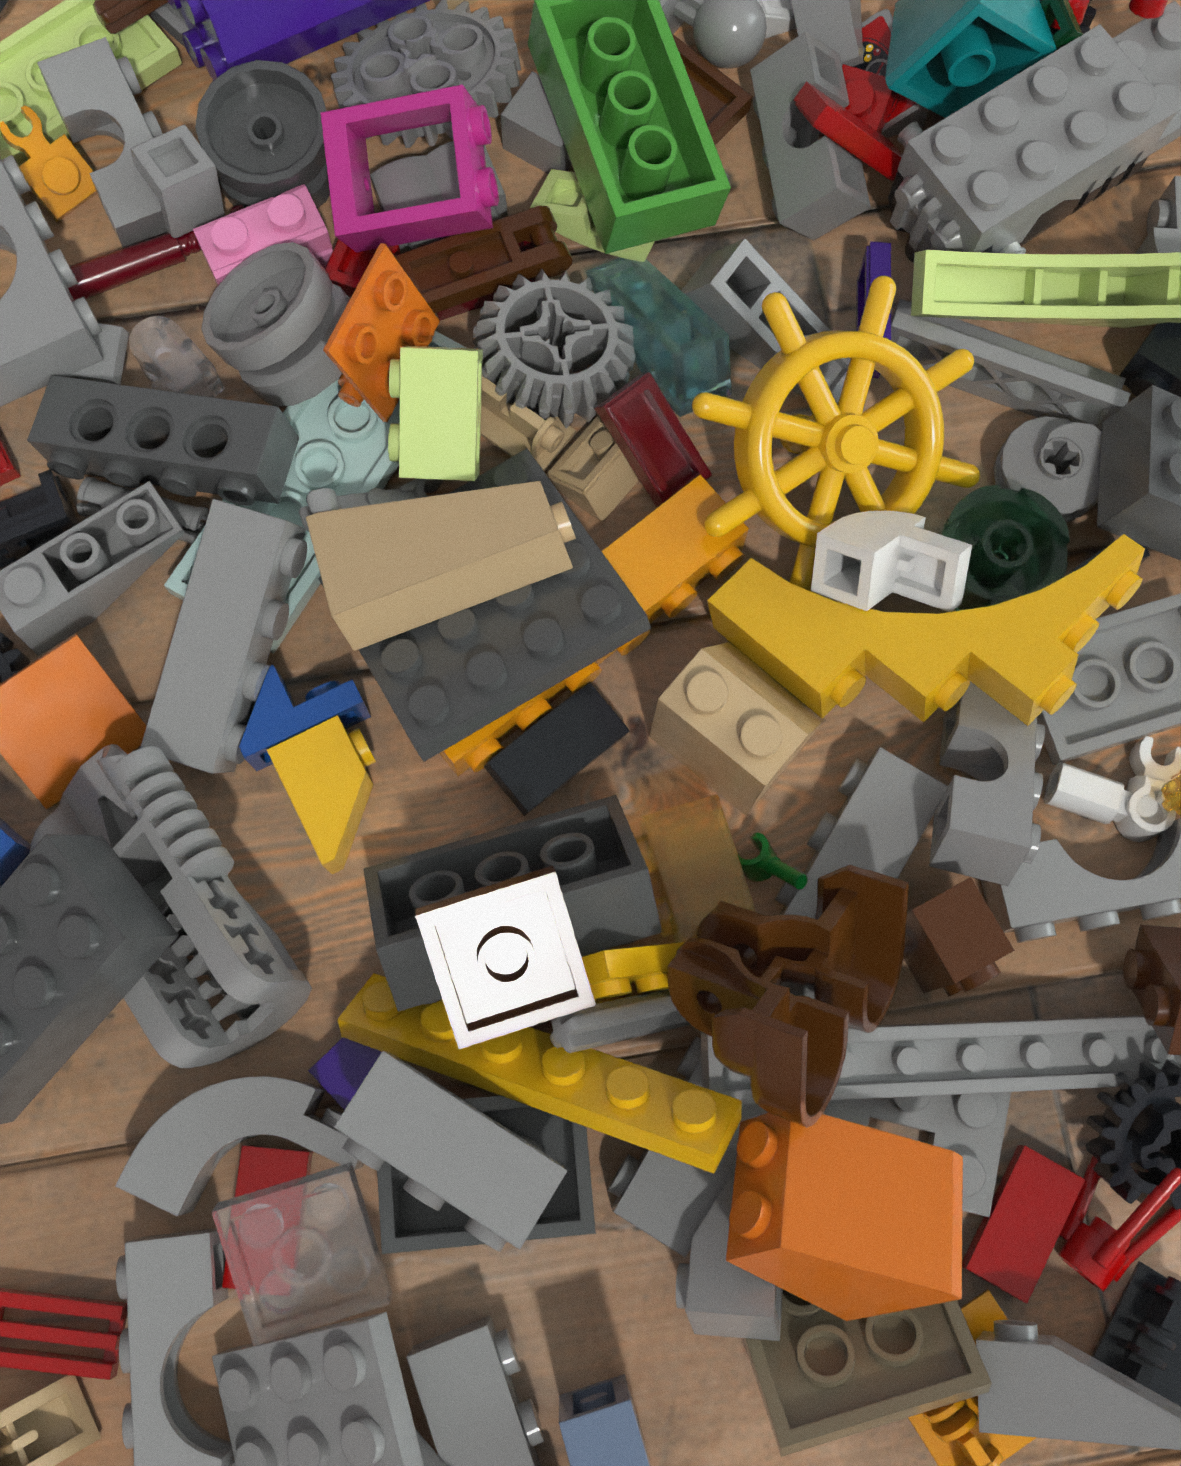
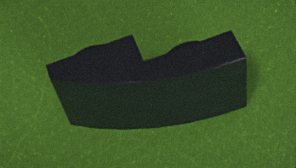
[484,682,630,816]

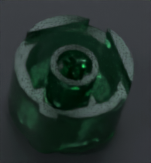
[937,485,1070,612]

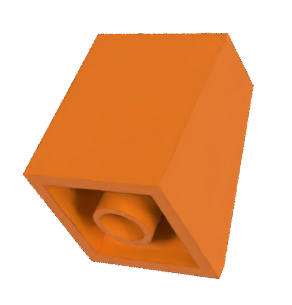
[726,1113,963,1321]

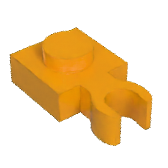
[0,105,97,222]

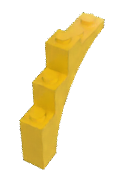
[707,534,1145,726]

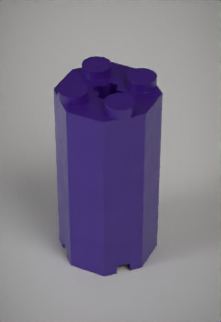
[168,0,430,81]

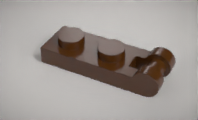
[394,206,573,313]

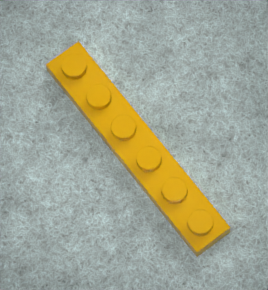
[338,973,742,1174]

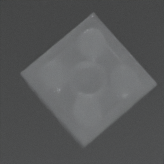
[211,1162,392,1346]

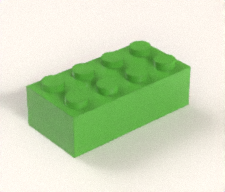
[528,0,731,254]

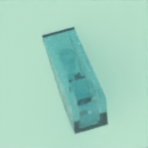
[586,257,732,417]

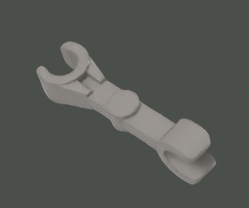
[299,479,443,532]

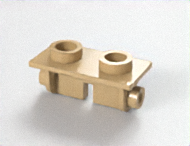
[481,375,576,471]

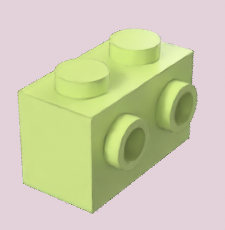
[388,346,483,481]

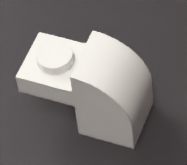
[811,511,972,612]

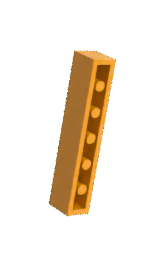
[439,475,749,777]

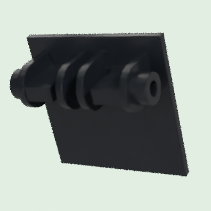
[1091,1261,1181,1407]

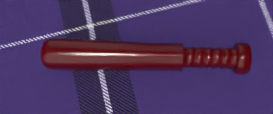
[68,205,244,301]

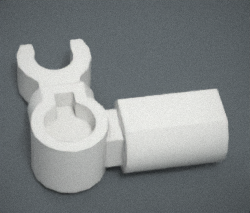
[1043,736,1181,842]

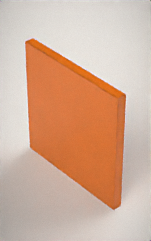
[0,633,147,810]

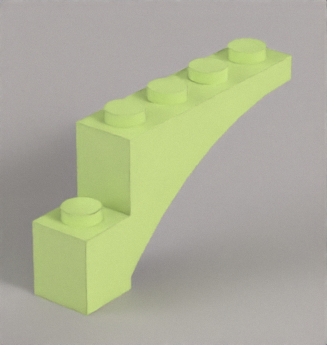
[911,250,1181,328]

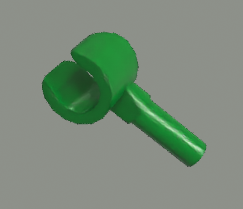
[733,832,808,890]

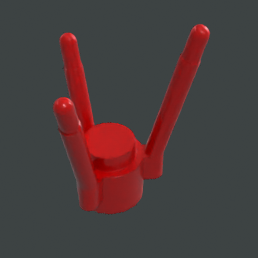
[1057,1156,1181,1292]

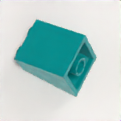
[885,0,1057,118]

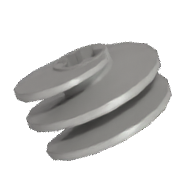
[993,416,1102,525]

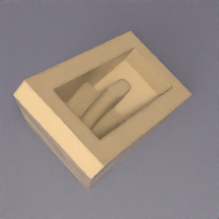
[0,1375,101,1466]

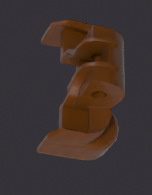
[667,864,909,1128]

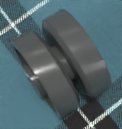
[195,60,330,208]

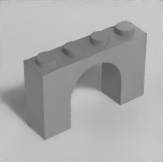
[0,155,103,407]

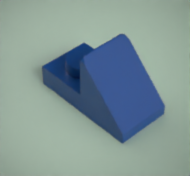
[239,664,371,771]

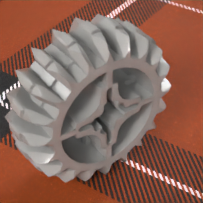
[473,269,636,429]

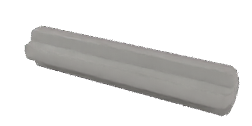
[550,989,691,1053]

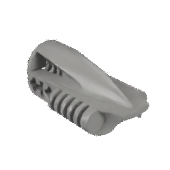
[30,744,312,1068]

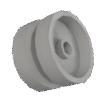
[201,242,350,406]

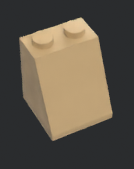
[649,642,826,816]

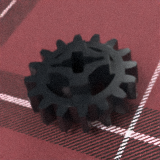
[1085,1059,1181,1210]

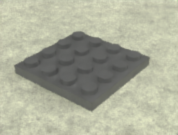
[318,449,651,762]

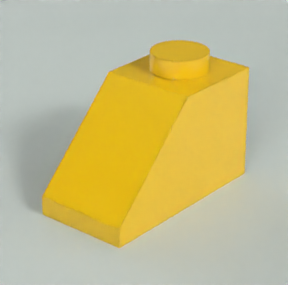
[267,715,376,874]

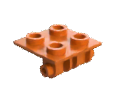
[323,243,440,422]

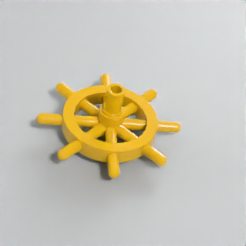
[692,276,980,592]

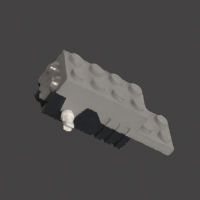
[888,0,1181,263]

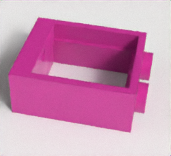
[321,84,499,252]

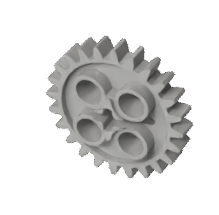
[331,0,521,148]

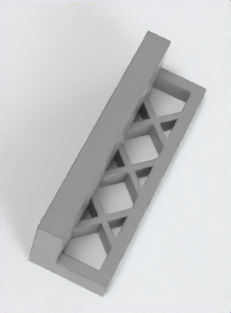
[891,299,1131,432]

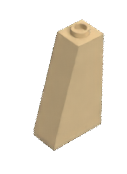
[306,481,576,651]

